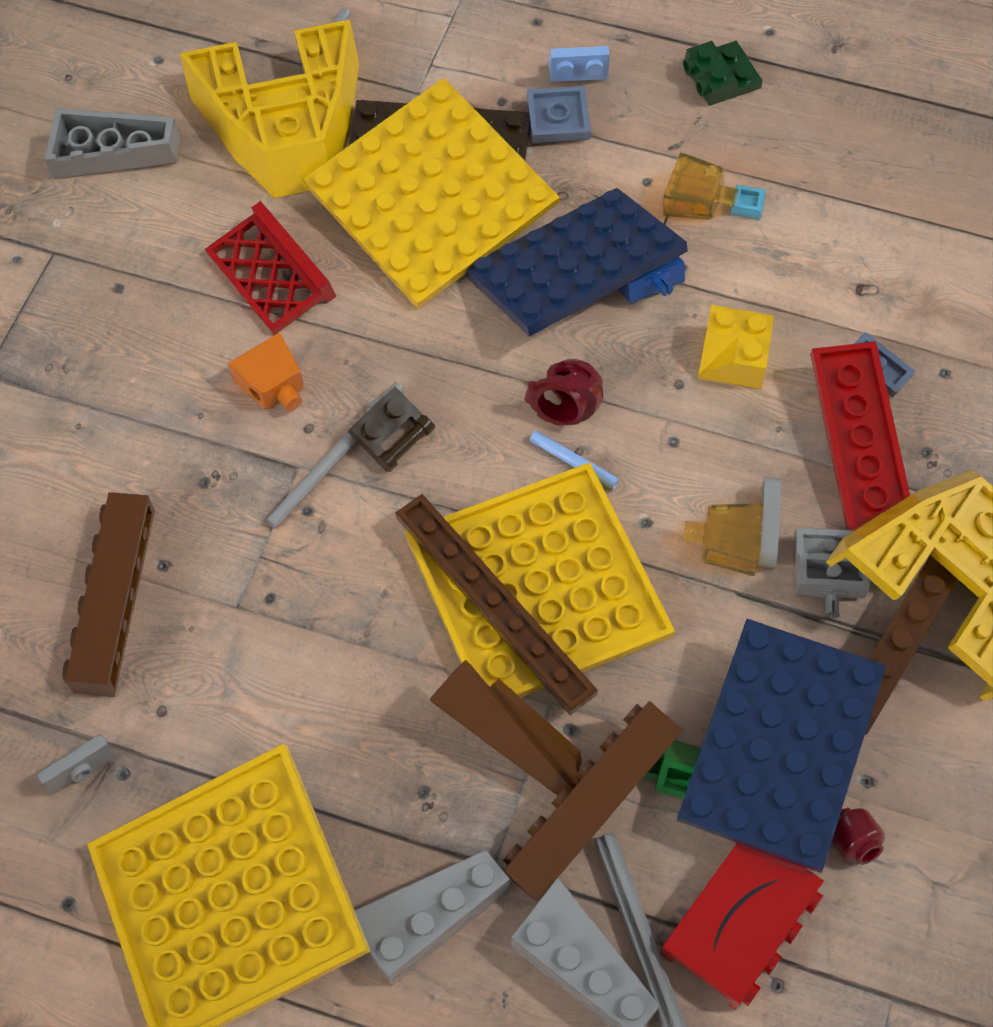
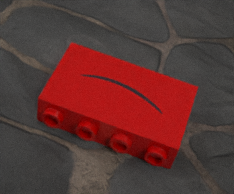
[660,843,824,1010]

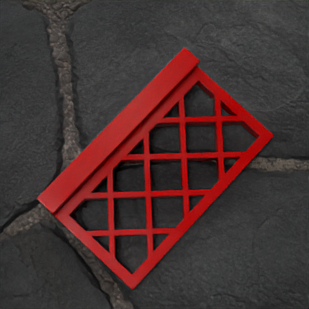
[205,200,336,335]

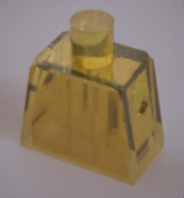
[663,152,739,220]
[683,503,763,576]

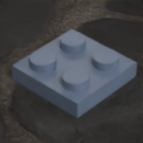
[527,86,591,143]

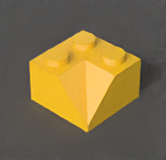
[698,305,775,389]

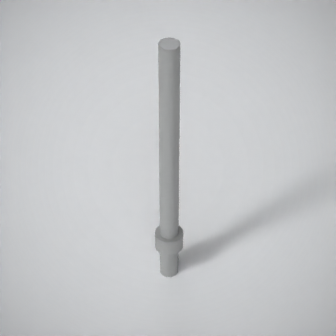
[266,382,404,529]

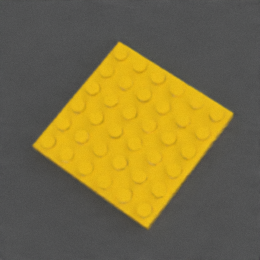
[303,78,560,309]
[405,462,676,697]
[87,743,371,1027]

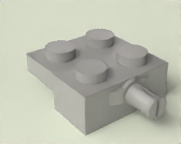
[794,528,870,618]

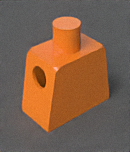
[228,332,304,412]

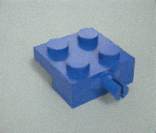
[618,257,685,303]

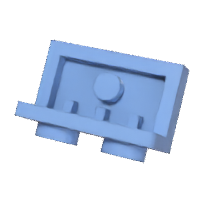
[548,46,610,82]

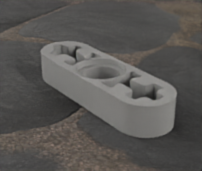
[757,476,781,568]

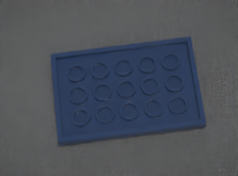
[466,188,688,337]
[677,618,886,873]

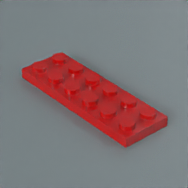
[810,341,910,531]

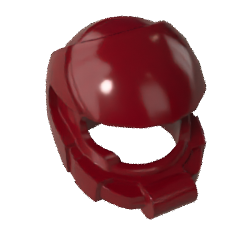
[524,359,603,426]

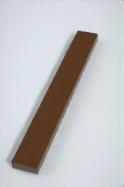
[395,494,598,716]

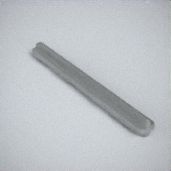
[595,834,687,1027]

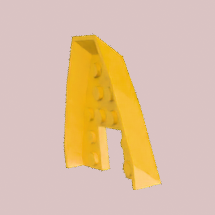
[180,19,359,199]
[826,469,993,701]

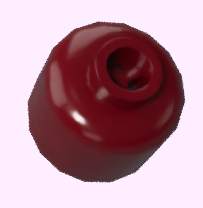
[832,808,885,865]

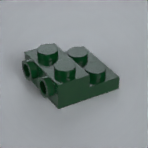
[683,40,763,106]

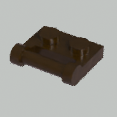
[348,386,435,472]

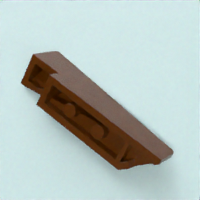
[430,660,582,796]

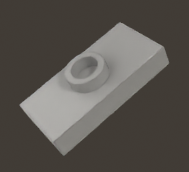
[37,734,115,795]

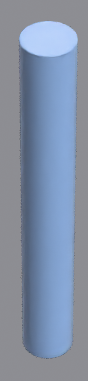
[530,430,619,490]

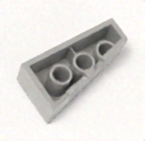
[44,108,181,179]
[354,850,510,986]
[511,878,659,1027]

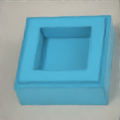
[730,184,766,220]

